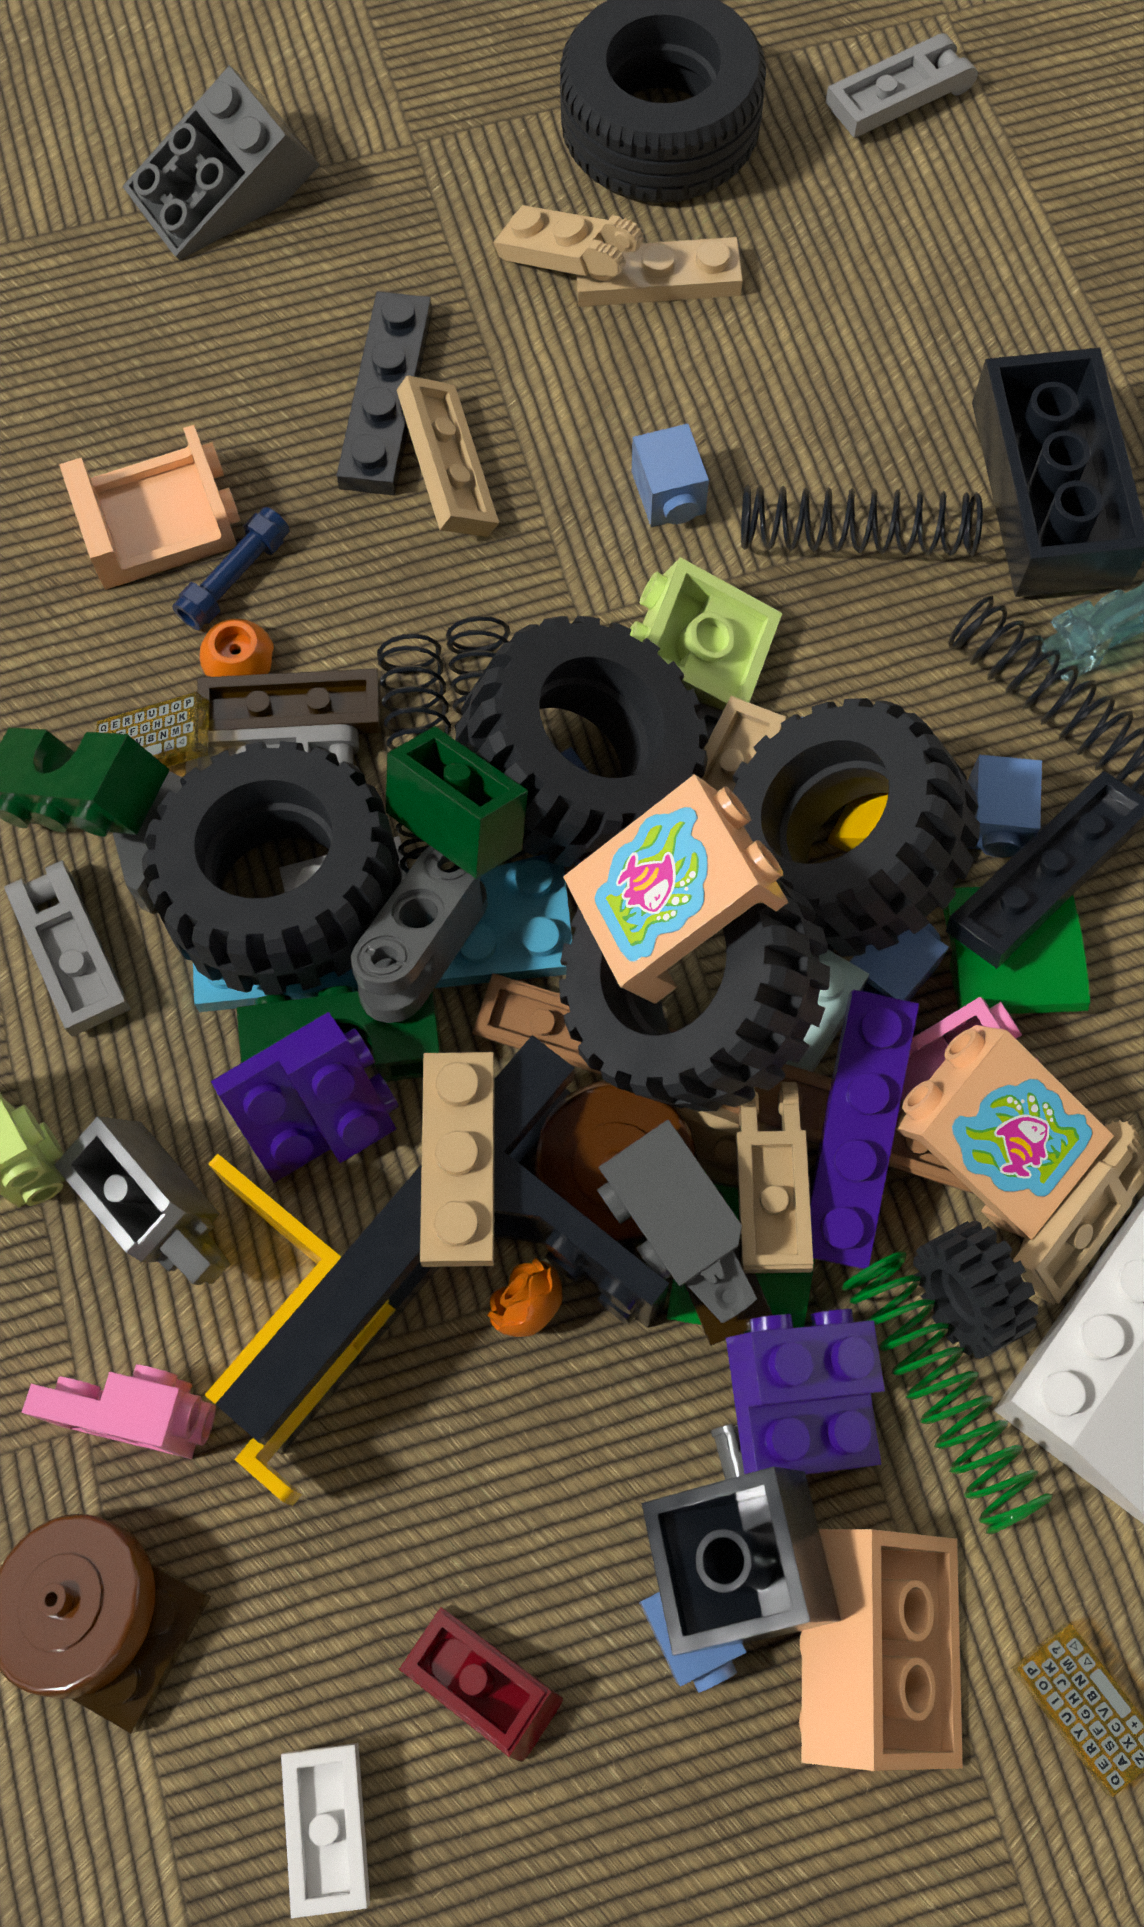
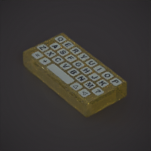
[97,692,209,767]
[1011,1623,1144,1797]

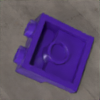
[211,1012,399,1183]
[726,1309,885,1474]

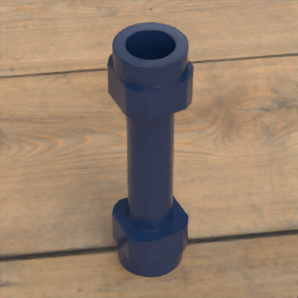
[172,507,290,630]

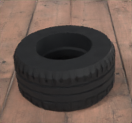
[560,0,766,203]

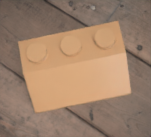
[799,1529,963,1771]

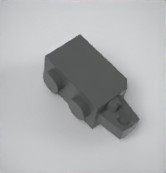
[54,1116,231,1285]
[597,1119,757,1323]

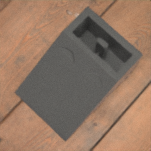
[122,65,320,260]

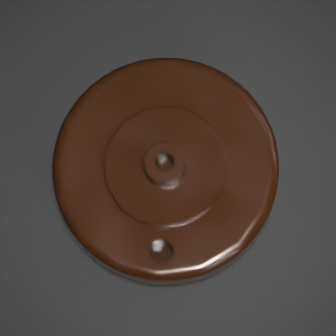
[535,1080,697,1242]
[0,1514,155,1699]

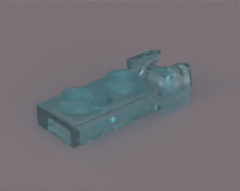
[1042,582,1144,682]

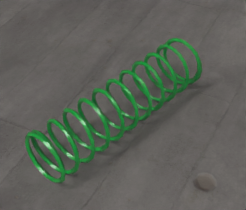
[842,1251,1053,1535]

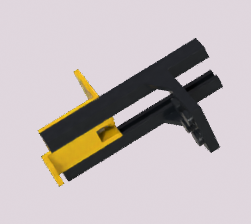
[205,1035,669,1506]

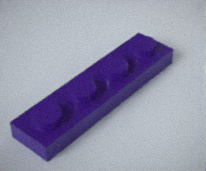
[809,989,919,1270]

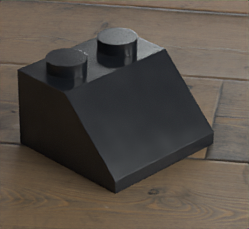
[641,1466,841,1656]

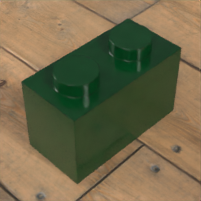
[386,726,528,879]

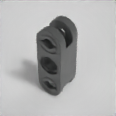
[351,845,488,1023]

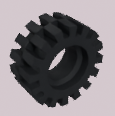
[913,1221,1038,1359]

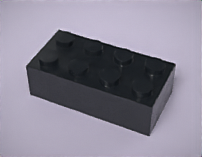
[972,347,1144,597]

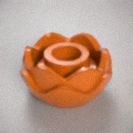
[200,619,274,677]
[487,1257,563,1337]

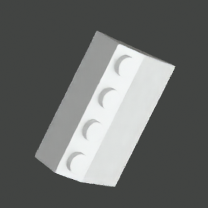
[994,1196,1144,1524]

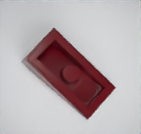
[399,1607,563,1762]

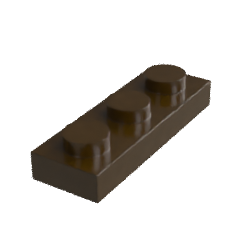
[196,668,381,734]

